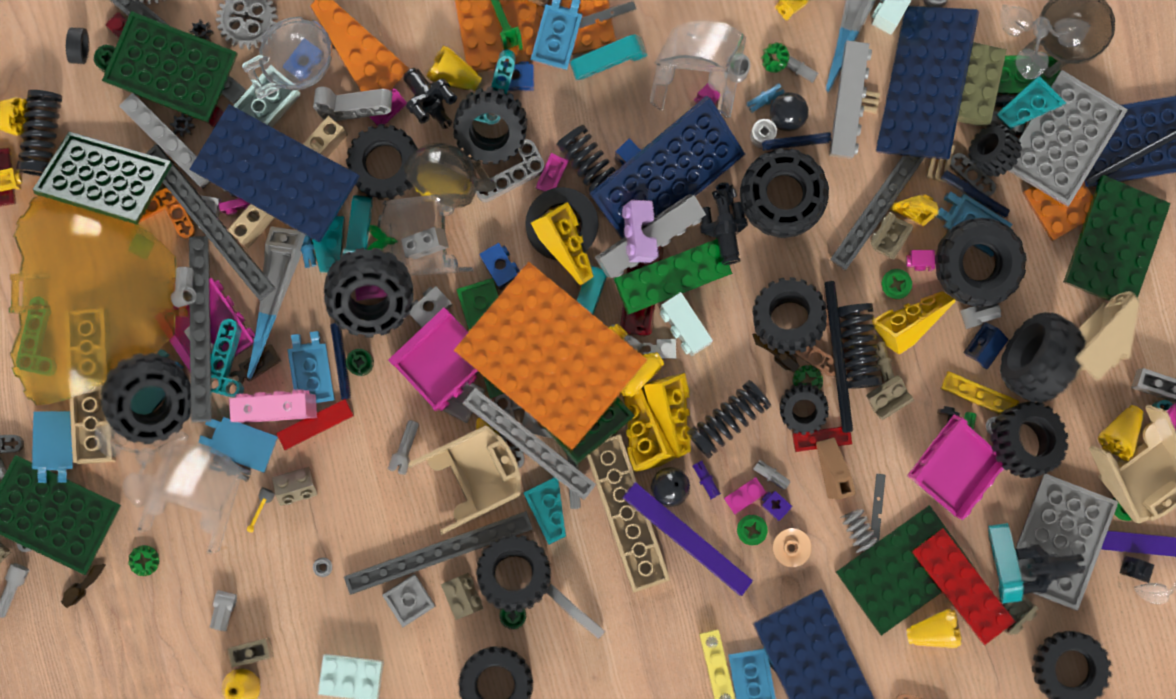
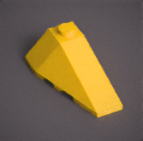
[890,194,939,226]
[531,202,593,285]
[871,291,955,355]
[644,373,691,458]
[624,388,676,471]

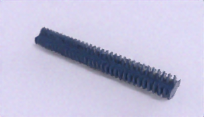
[762,132,832,151]
[941,170,1010,218]
[330,323,352,400]

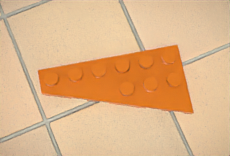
[310,0,409,92]

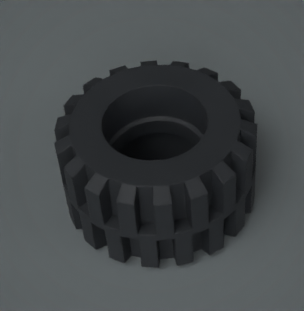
[968,124,1022,177]
[780,382,829,435]

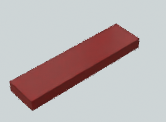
[276,399,354,451]

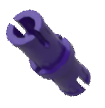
[692,460,721,500]

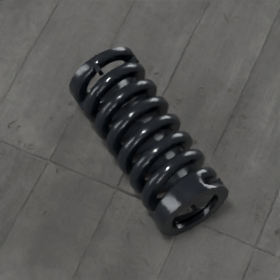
[16,90,63,177]
[556,125,615,192]
[838,303,883,389]
[687,380,772,459]

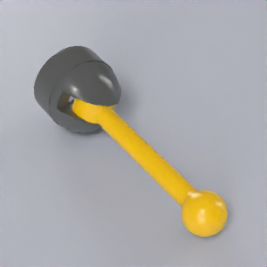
[247,487,275,533]

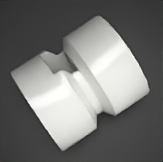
[750,119,777,148]

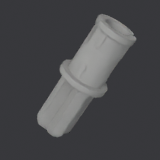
[786,55,818,83]
[753,459,790,490]

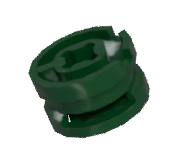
[94,45,115,73]
[346,349,374,376]
[499,609,527,630]

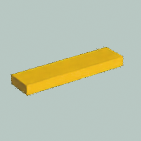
[940,371,1019,415]

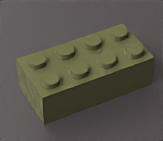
[957,42,1007,128]

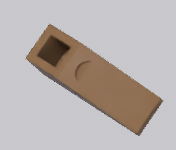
[816,438,856,499]

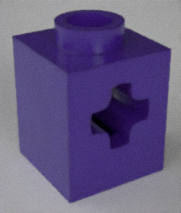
[761,491,793,521]

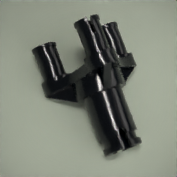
[403,68,457,129]
[700,197,748,265]
[1015,544,1086,594]

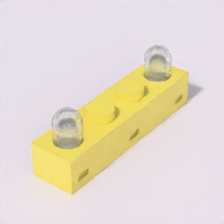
[699,629,735,699]

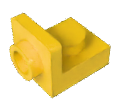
[775,0,809,21]
[0,168,23,192]

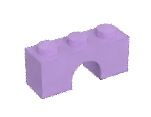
[622,200,658,263]

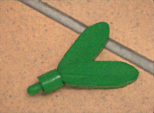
[367,225,398,250]

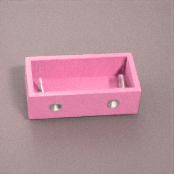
[229,390,317,423]

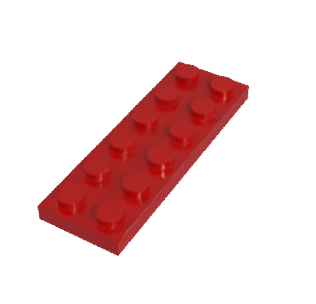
[912,528,1015,646]

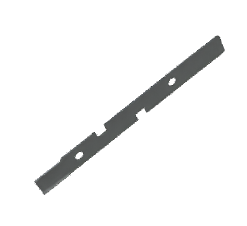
[579,1,637,29]
[870,474,886,543]

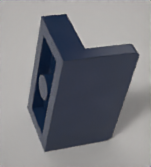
[963,322,1008,370]

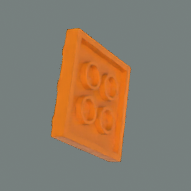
[1023,182,1093,241]

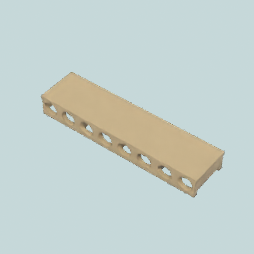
[228,116,348,249]
[65,308,116,464]
[587,434,670,593]

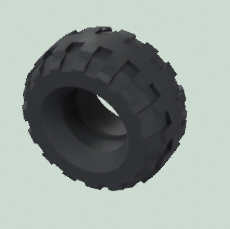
[740,148,829,238]
[935,218,1027,307]
[324,248,414,338]
[1000,312,1086,403]
[100,353,191,444]

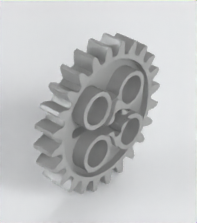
[216,0,278,50]

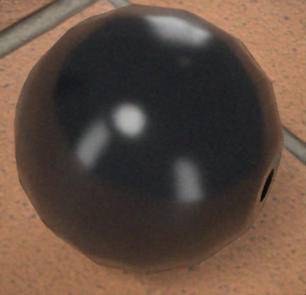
[770,92,809,132]
[651,467,691,507]

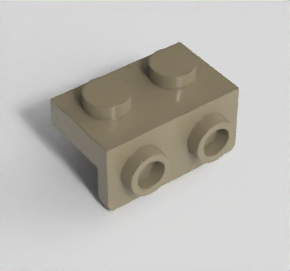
[871,212,914,260]
[272,467,317,506]
[441,573,483,620]
[1003,595,1038,635]

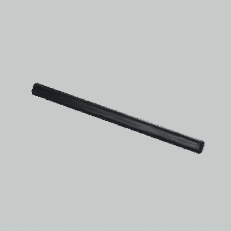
[824,281,853,433]

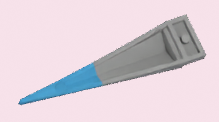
[826,0,876,92]
[247,227,305,379]

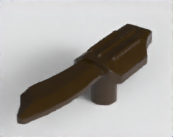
[752,333,800,373]
[61,564,106,608]

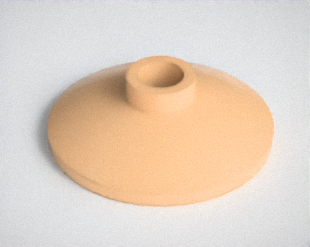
[773,528,812,567]

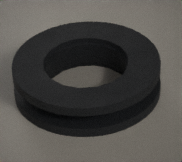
[526,187,598,261]

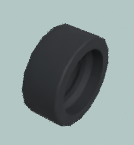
[65,27,89,64]

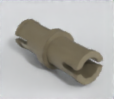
[875,342,895,382]

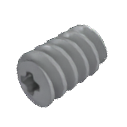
[840,509,877,553]

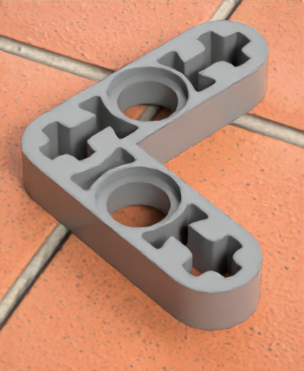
[547,584,605,639]

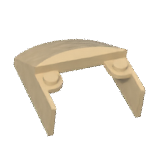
[1076,292,1139,380]
[1089,405,1176,523]
[408,426,521,535]

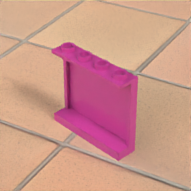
[153,278,255,371]
[388,307,479,411]
[907,415,1004,520]

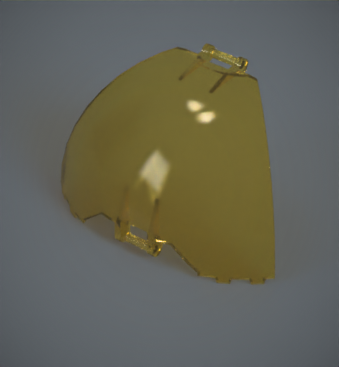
[9,195,188,406]

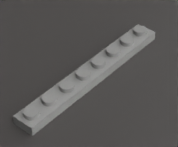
[462,388,596,500]

